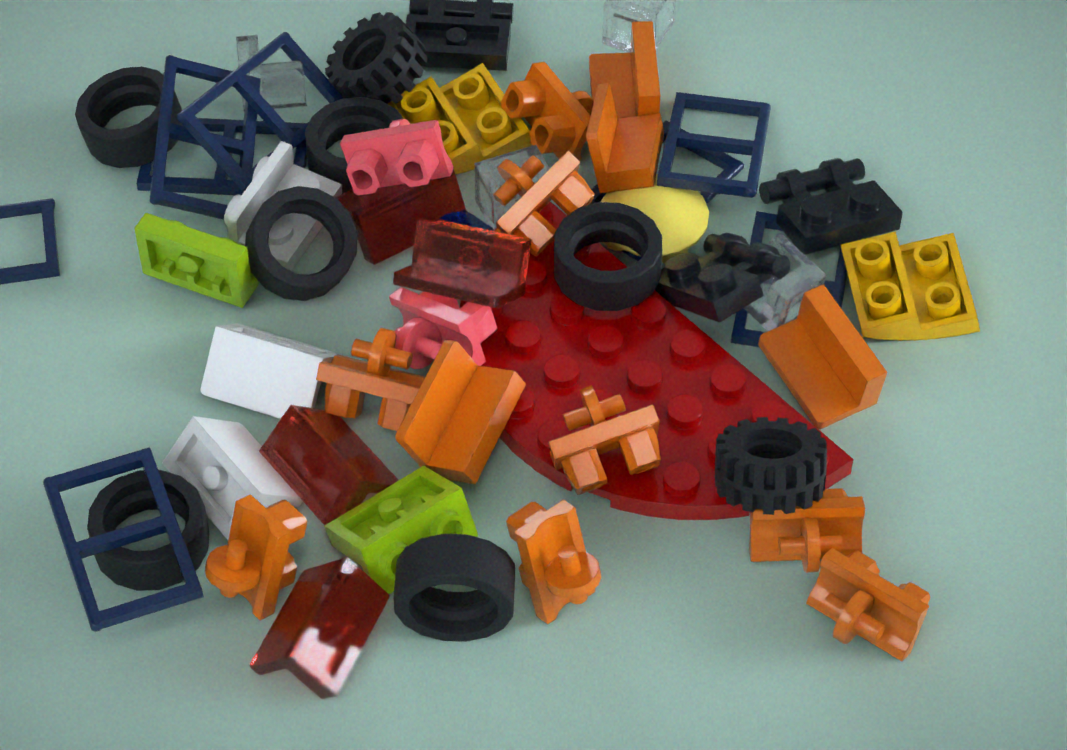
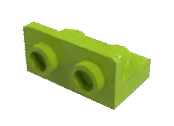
[134,213,260,308]
[324,465,478,598]

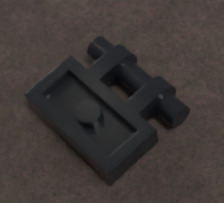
[406,0,514,71]
[759,158,903,255]
[655,232,790,323]

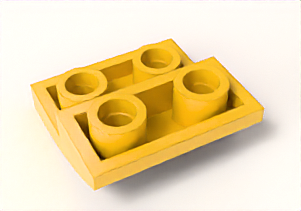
[388,63,532,175]
[840,231,980,341]

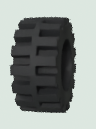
[325,12,427,104]
[715,417,827,515]

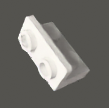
[224,141,342,271]

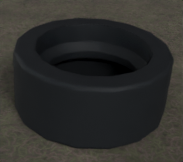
[75,66,183,168]
[305,97,403,199]
[245,186,358,301]
[554,202,662,311]
[87,470,209,591]
[393,534,515,641]

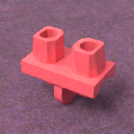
[340,119,454,195]
[389,282,497,369]

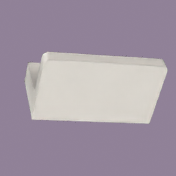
[200,323,341,425]
[162,416,306,540]

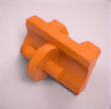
[501,62,594,161]
[493,151,595,257]
[316,328,425,431]
[549,386,661,495]
[749,488,865,573]
[205,494,307,620]
[506,499,601,624]
[806,548,930,661]

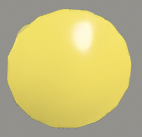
[601,174,709,264]

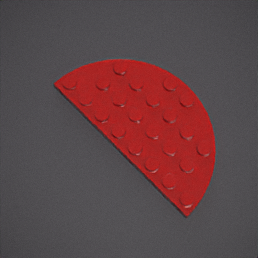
[459,202,853,520]

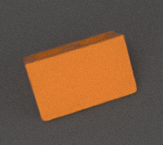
[589,21,660,119]
[586,83,664,193]
[758,284,887,429]
[395,340,526,485]

